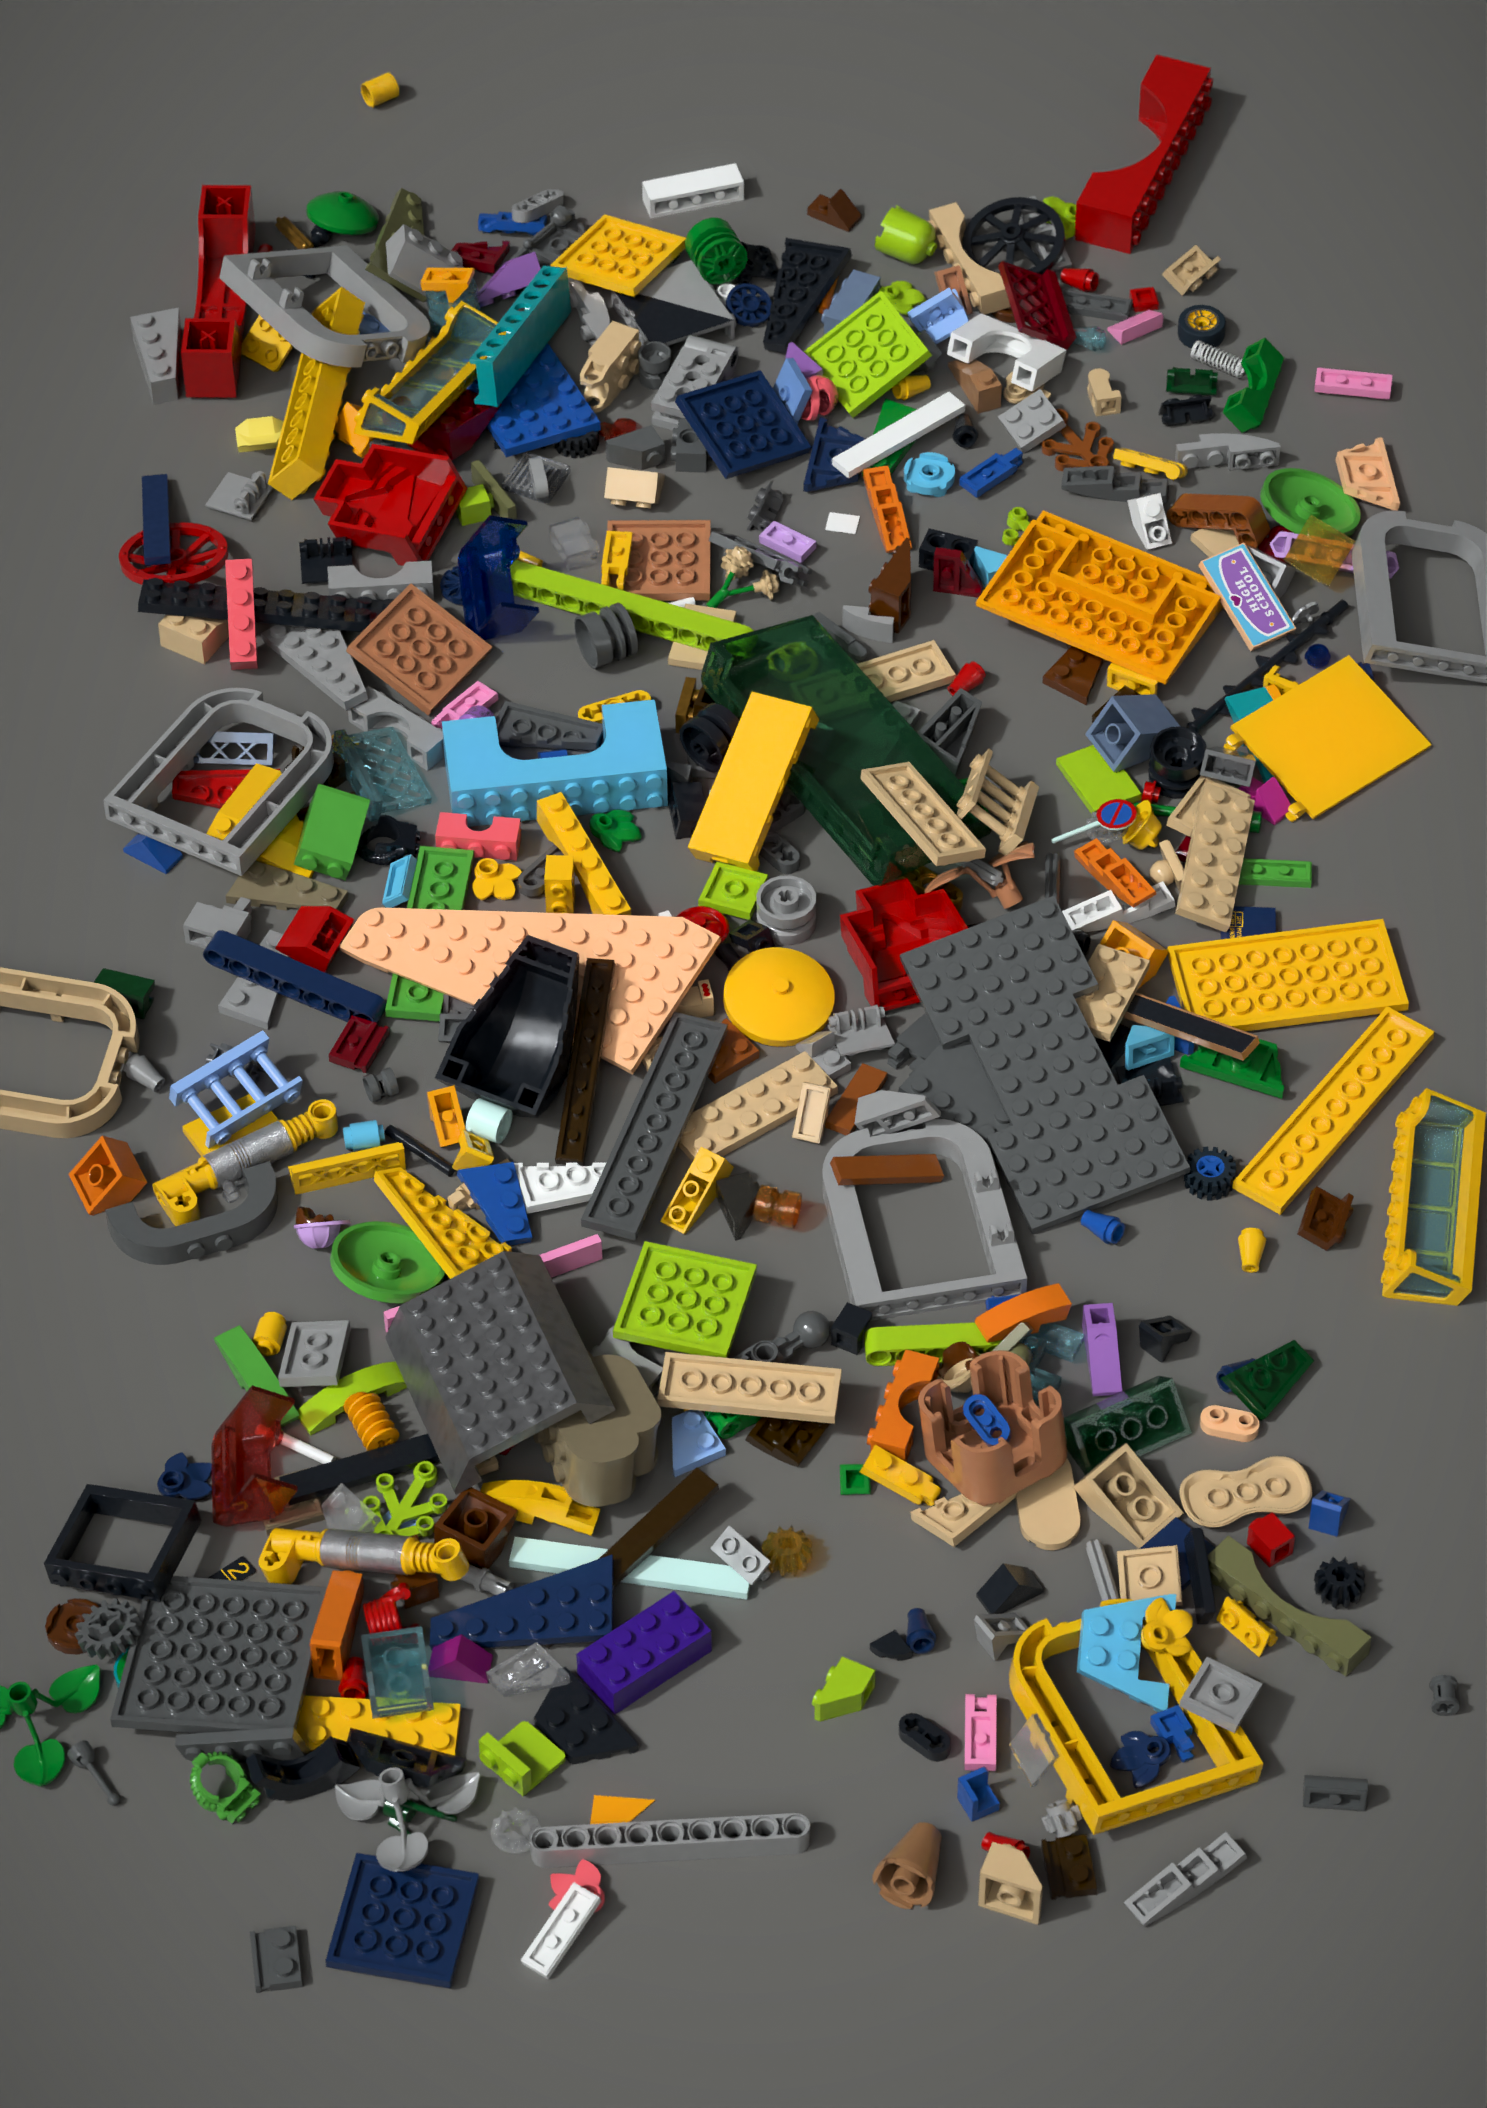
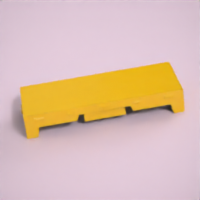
[688,692,819,872]

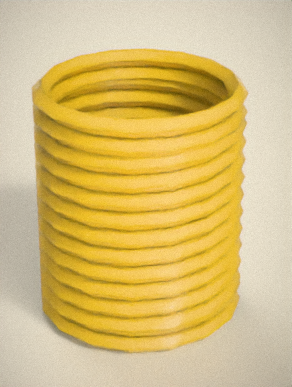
[361,72,400,108]

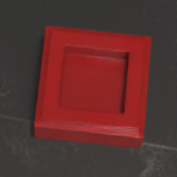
[1129,287,1159,312]

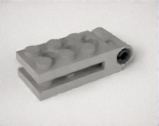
[651,335,739,430]

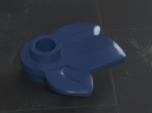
[157,1452,212,1500]
[1110,1731,1171,1788]

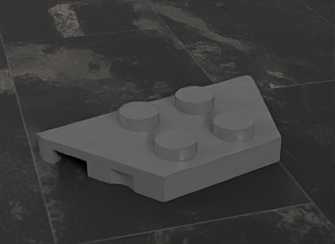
[510,209,585,268]

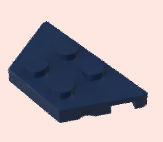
[804,417,865,492]

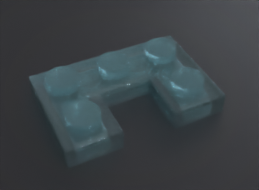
[1021,1323,1084,1401]

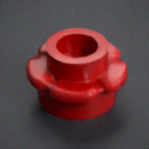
[1141,780,1161,804]

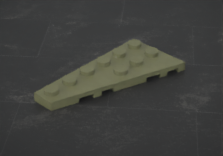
[365,188,428,302]

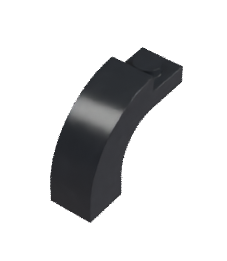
[246,1736,361,1801]

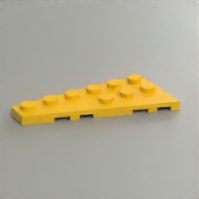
[374,1167,512,1279]

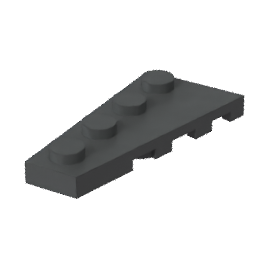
[496,701,603,750]
[175,1727,311,1763]

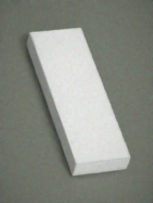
[521,1882,601,1979]

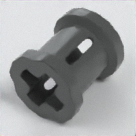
[1430,1675,1460,1716]

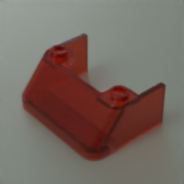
[211,1385,297,1527]

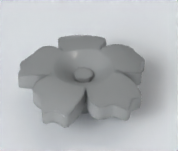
[1292,602,1320,624]

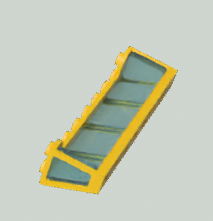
[354,301,506,444]
[1381,1088,1486,1306]

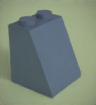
[1085,694,1180,772]

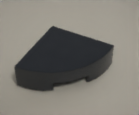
[870,1630,912,1661]

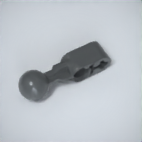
[733,1311,831,1363]

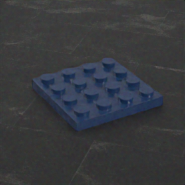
[675,370,811,479]
[325,1853,480,1988]

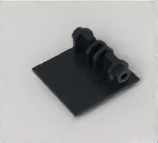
[736,241,778,284]
[299,536,353,584]
[1115,1058,1184,1106]

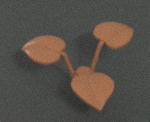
[924,841,1035,909]

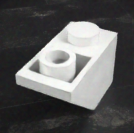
[1127,493,1172,550]

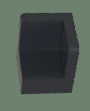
[831,1302,872,1355]

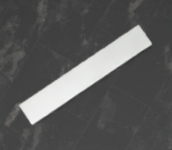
[832,392,965,479]

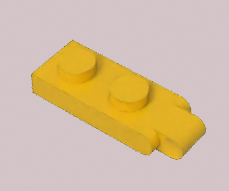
[860,1445,942,1506]

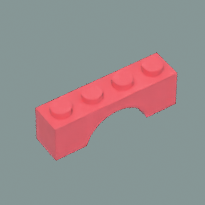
[225,559,258,670]

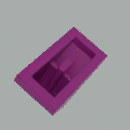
[427,1634,493,1684]

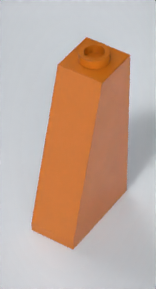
[310,1570,364,1681]

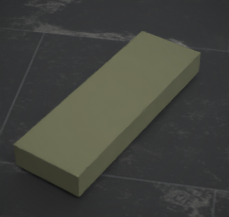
[471,460,517,527]

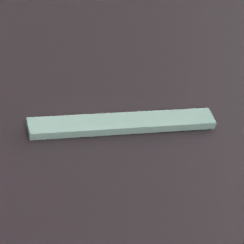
[509,1537,750,1599]

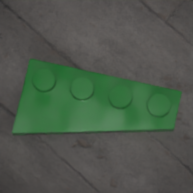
[862,398,917,476]

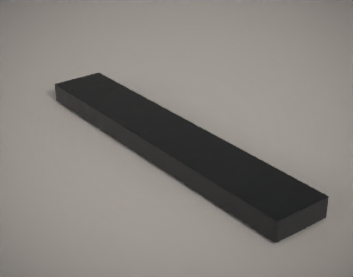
[279,1434,440,1506]

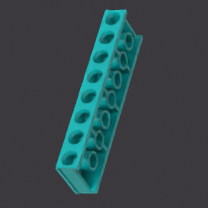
[469,266,572,407]

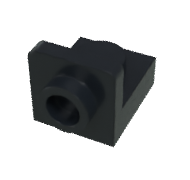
[729,920,775,953]

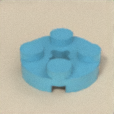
[904,452,955,497]

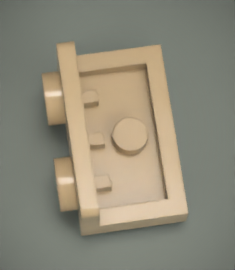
[1162,245,1221,296]

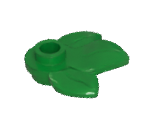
[589,810,642,852]

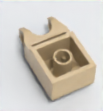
[580,321,641,413]

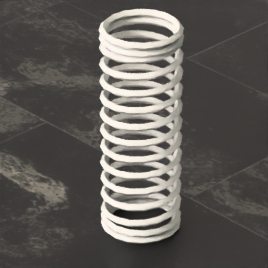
[1191,340,1245,378]

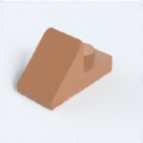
[934,265,973,315]

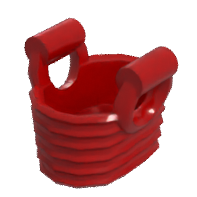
[363,1582,422,1643]

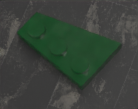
[1220,1340,1314,1421]

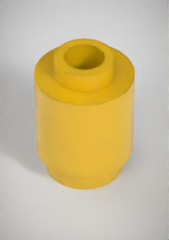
[252,1312,287,1356]

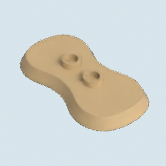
[1180,1456,1312,1528]

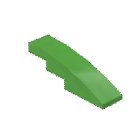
[214,1325,300,1429]

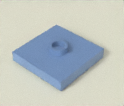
[773,358,813,424]

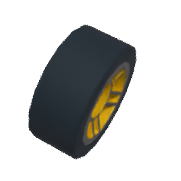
[1178,305,1226,350]

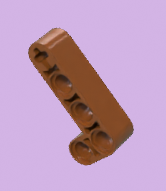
[1167,493,1270,549]

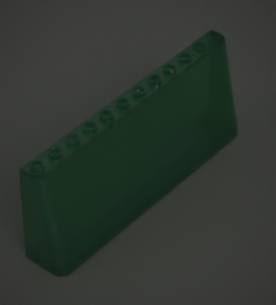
[701,615,992,886]

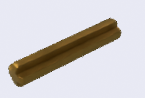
[275,216,314,249]

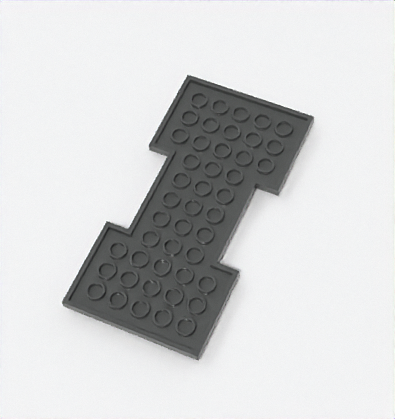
[900,895,1190,1234]

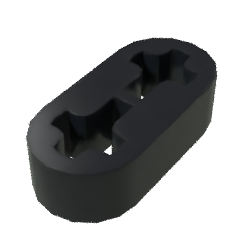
[899,1713,951,1762]

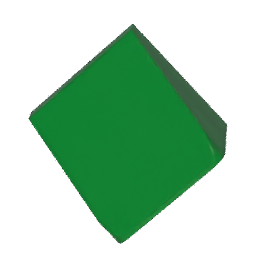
[839,1464,870,1495]

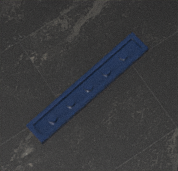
[142,474,171,566]

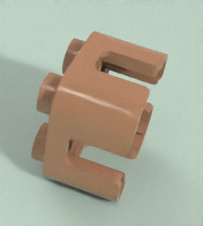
[918,1350,1067,1506]

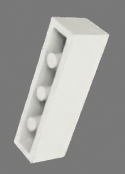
[642,163,744,219]

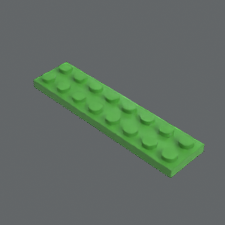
[385,846,474,1021]

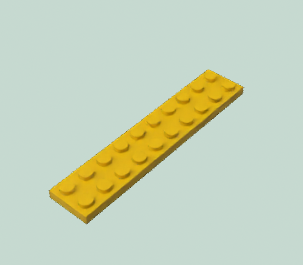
[1232,1006,1434,1215]

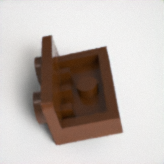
[1297,1186,1354,1251]

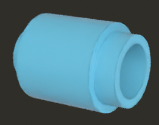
[343,1120,385,1152]

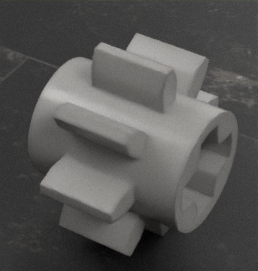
[1041,1799,1083,1837]

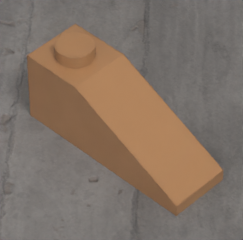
[948,359,1002,414]

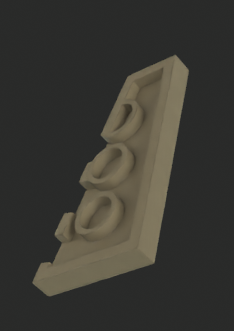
[226,861,348,911]

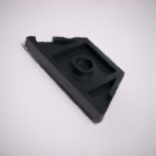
[534,1666,639,1765]
[347,1728,466,1787]

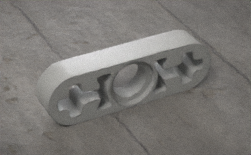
[512,189,564,223]

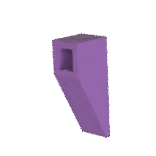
[470,252,541,307]
[1082,1303,1122,1396]

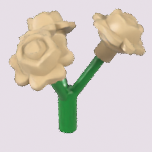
[706,546,779,608]

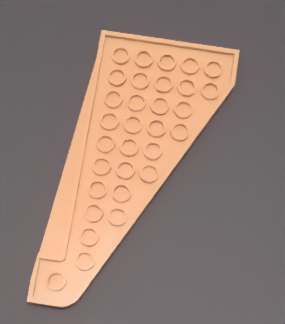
[339,908,721,1075]

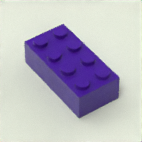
[576,1591,712,1715]

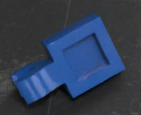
[1150,1705,1194,1762]

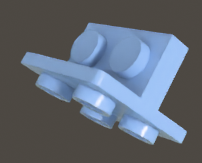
[907,287,970,345]

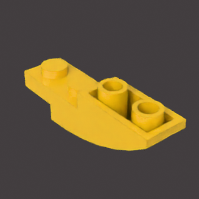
[480,1480,601,1536]

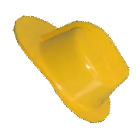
[1122,800,1162,850]

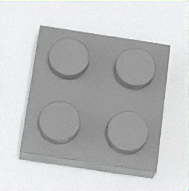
[998,389,1066,453]
[1179,1657,1262,1733]

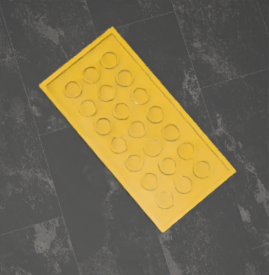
[1167,919,1409,1031]

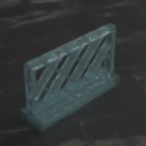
[332,727,432,822]

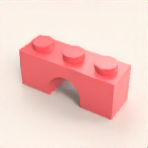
[435,812,522,861]

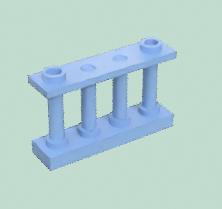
[169,1030,303,1149]

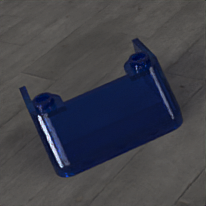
[458,515,539,640]

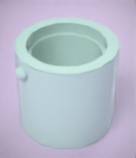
[466,1098,513,1144]

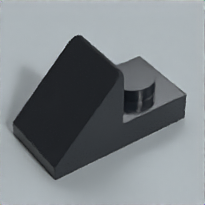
[1139,1315,1193,1362]

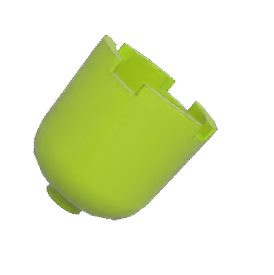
[874,206,937,265]

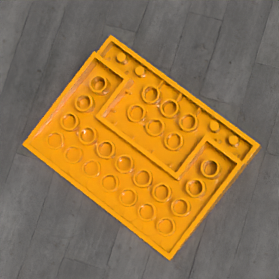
[976,510,1223,685]

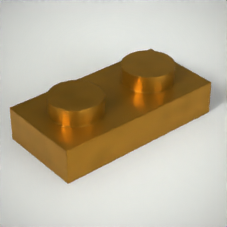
[675,677,700,733]

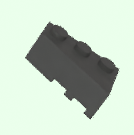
[910,688,982,781]

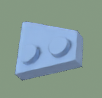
[672,1410,726,1477]

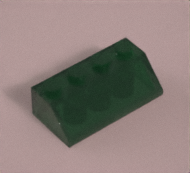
[1064,1376,1192,1476]

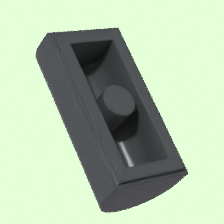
[1303,1775,1368,1811]

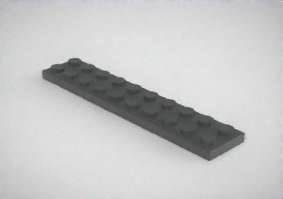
[581,1012,728,1240]

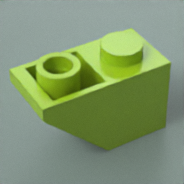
[812,1656,875,1722]

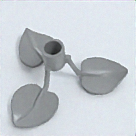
[335,1767,480,1872]

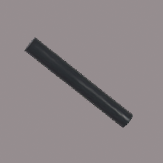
[385,1125,455,1177]

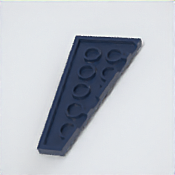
[430,1555,614,1651]

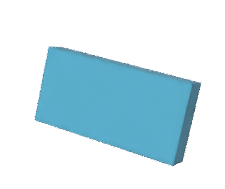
[382,854,417,908]

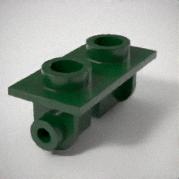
[1166,367,1218,395]

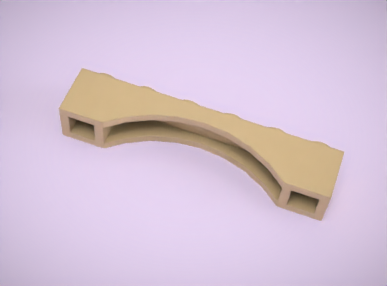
[928,202,1010,315]

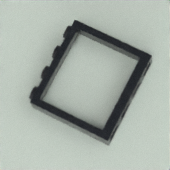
[44,1484,202,1602]

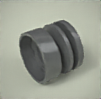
[574,603,638,669]

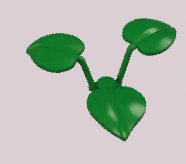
[0,1665,100,1787]

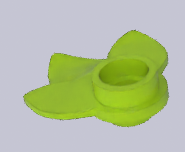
[1043,196,1076,239]
[879,281,927,315]

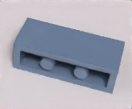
[821,269,881,334]

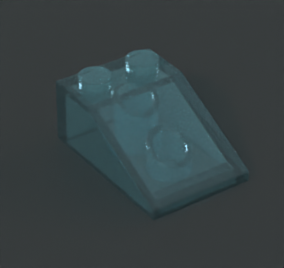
[361,1626,434,1719]

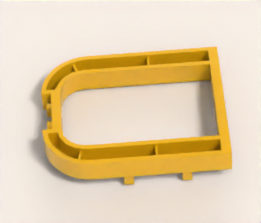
[1009,1599,1264,1835]

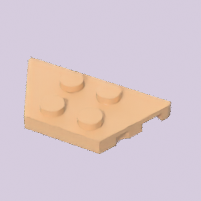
[1335,438,1400,511]

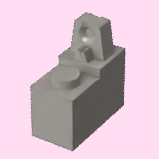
[183,897,252,949]

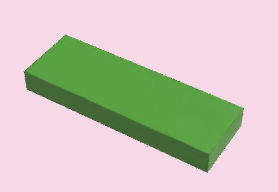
[1238,858,1312,888]

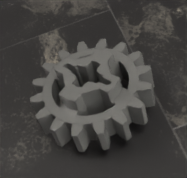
[75,1599,142,1660]

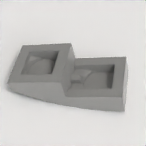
[843,605,894,643]

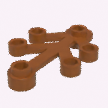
[1042,409,1114,471]

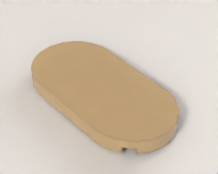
[1015,1458,1080,1550]

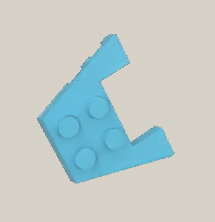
[1077,1594,1176,1712]

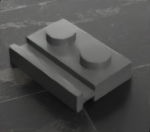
[250,1926,302,1993]

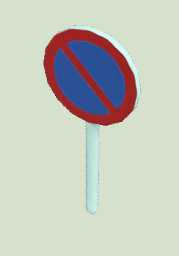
[1051,799,1137,843]

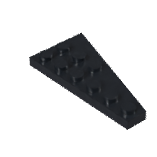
[763,238,852,353]

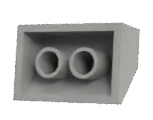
[386,224,463,308]

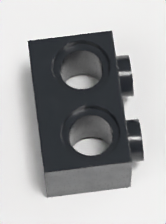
[919,528,978,571]

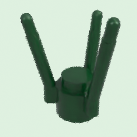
[383,1799,457,1835]

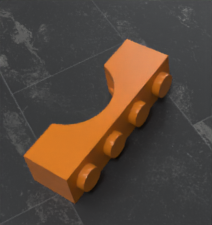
[867,1349,939,1462]

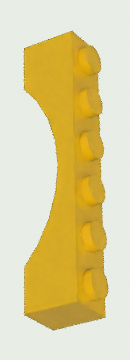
[537,792,631,915]

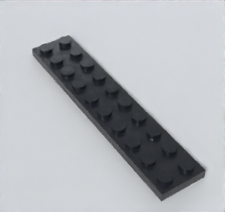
[138,578,394,632]

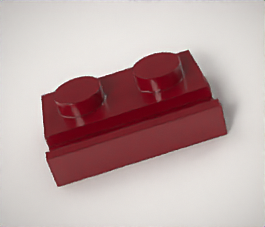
[329,1015,389,1073]

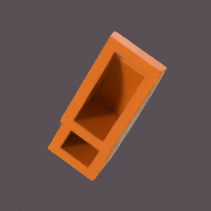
[974,1283,1072,1343]

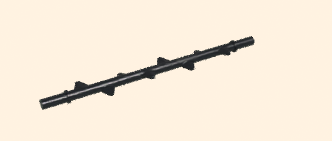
[1186,600,1348,733]

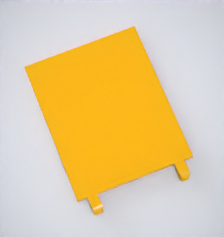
[1223,655,1432,822]

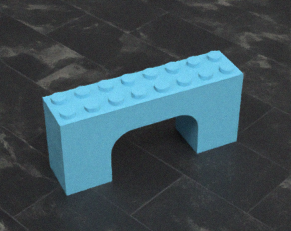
[442,700,668,827]

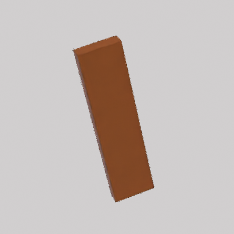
[830,1154,944,1185]

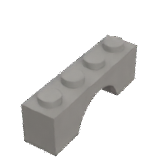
[328,561,434,601]
[348,686,444,771]

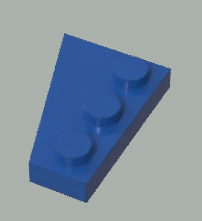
[457,1162,532,1245]

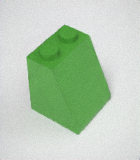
[294,783,370,881]

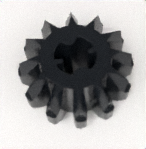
[1314,1556,1366,1609]

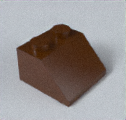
[434,1487,518,1569]

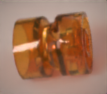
[753,1184,802,1229]

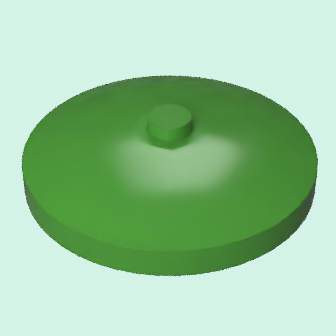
[1260,468,1361,541]
[330,1221,445,1303]

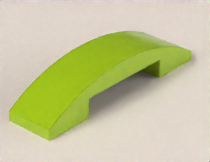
[297,1361,407,1436]

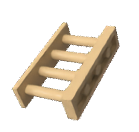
[956,749,1039,856]

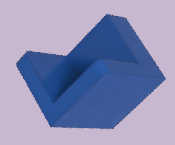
[957,1767,1000,1822]

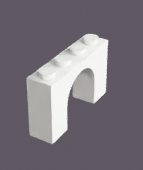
[947,313,1066,392]

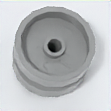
[756,875,816,945]

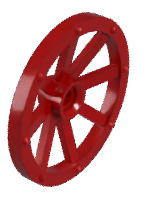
[119,522,228,585]

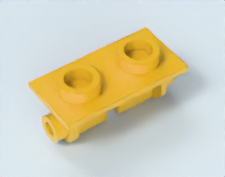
[1216,1596,1278,1657]

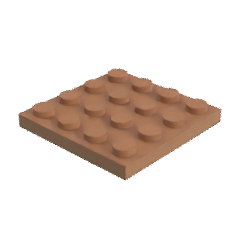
[607,520,711,601]
[346,583,492,716]

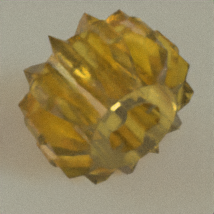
[762,1525,813,1578]

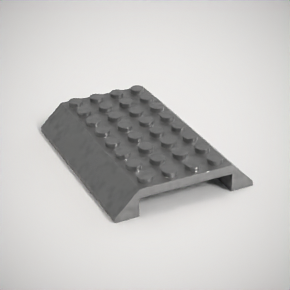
[385,1251,615,1495]

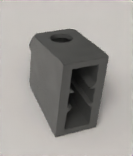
[1200,746,1256,787]

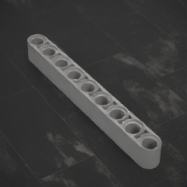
[530,1813,810,1868]

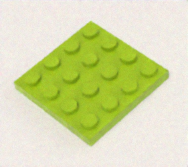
[803,291,932,418]
[613,1241,757,1358]

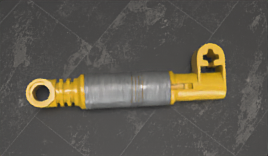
[152,1099,338,1226]
[258,1528,469,1584]

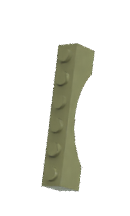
[1207,1535,1372,1677]

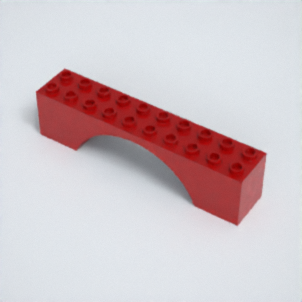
[1074,54,1213,254]
[181,185,256,398]

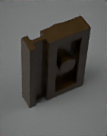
[1041,1834,1097,1900]

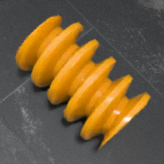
[343,1392,400,1451]

